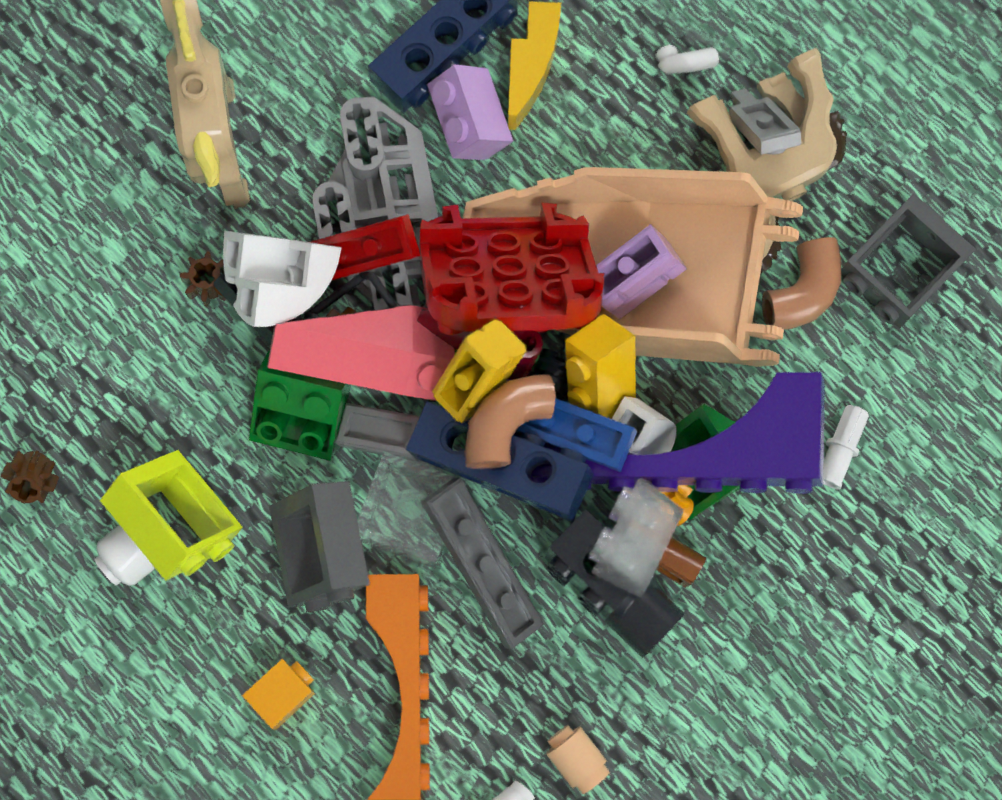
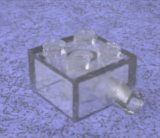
[357,452,466,569]

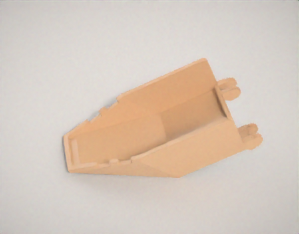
[463,167,803,367]

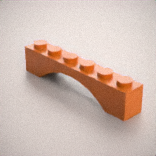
[366,574,430,800]

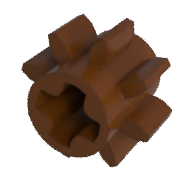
[180,251,227,307]
[0,450,59,504]

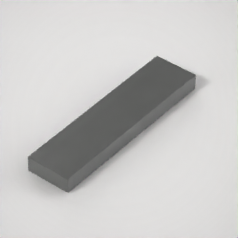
[421,478,544,650]

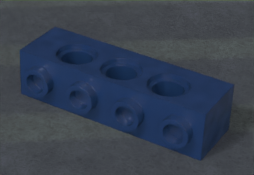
[368,0,518,114]
[406,401,594,522]

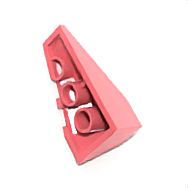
[267,305,455,401]

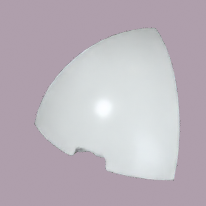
[223,231,342,327]

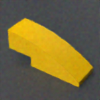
[508,1,561,130]

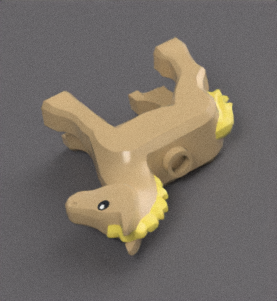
[160,0,250,208]

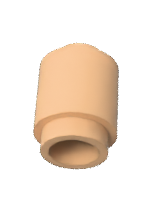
[546,725,610,794]

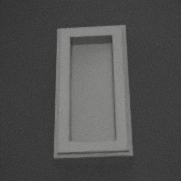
[335,403,420,462]

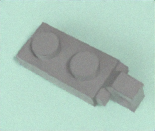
[729,88,801,155]

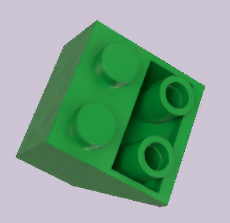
[249,347,351,461]

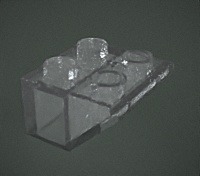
[589,478,684,597]

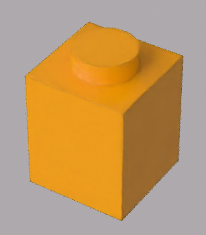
[242,659,315,730]

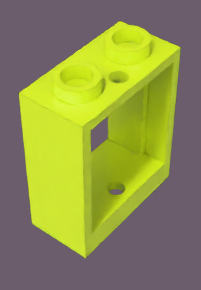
[100,450,243,581]

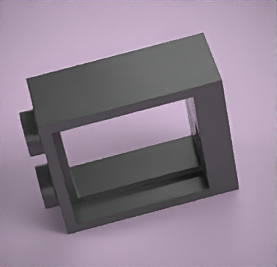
[841,193,976,329]
[269,481,370,613]

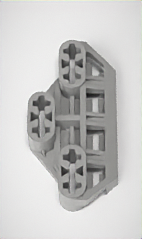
[313,97,438,310]

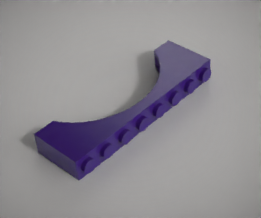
[471,372,825,494]

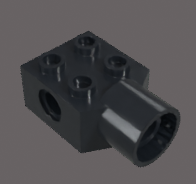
[545,510,685,658]

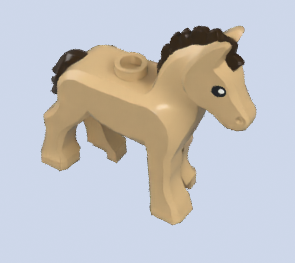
[687,48,847,275]

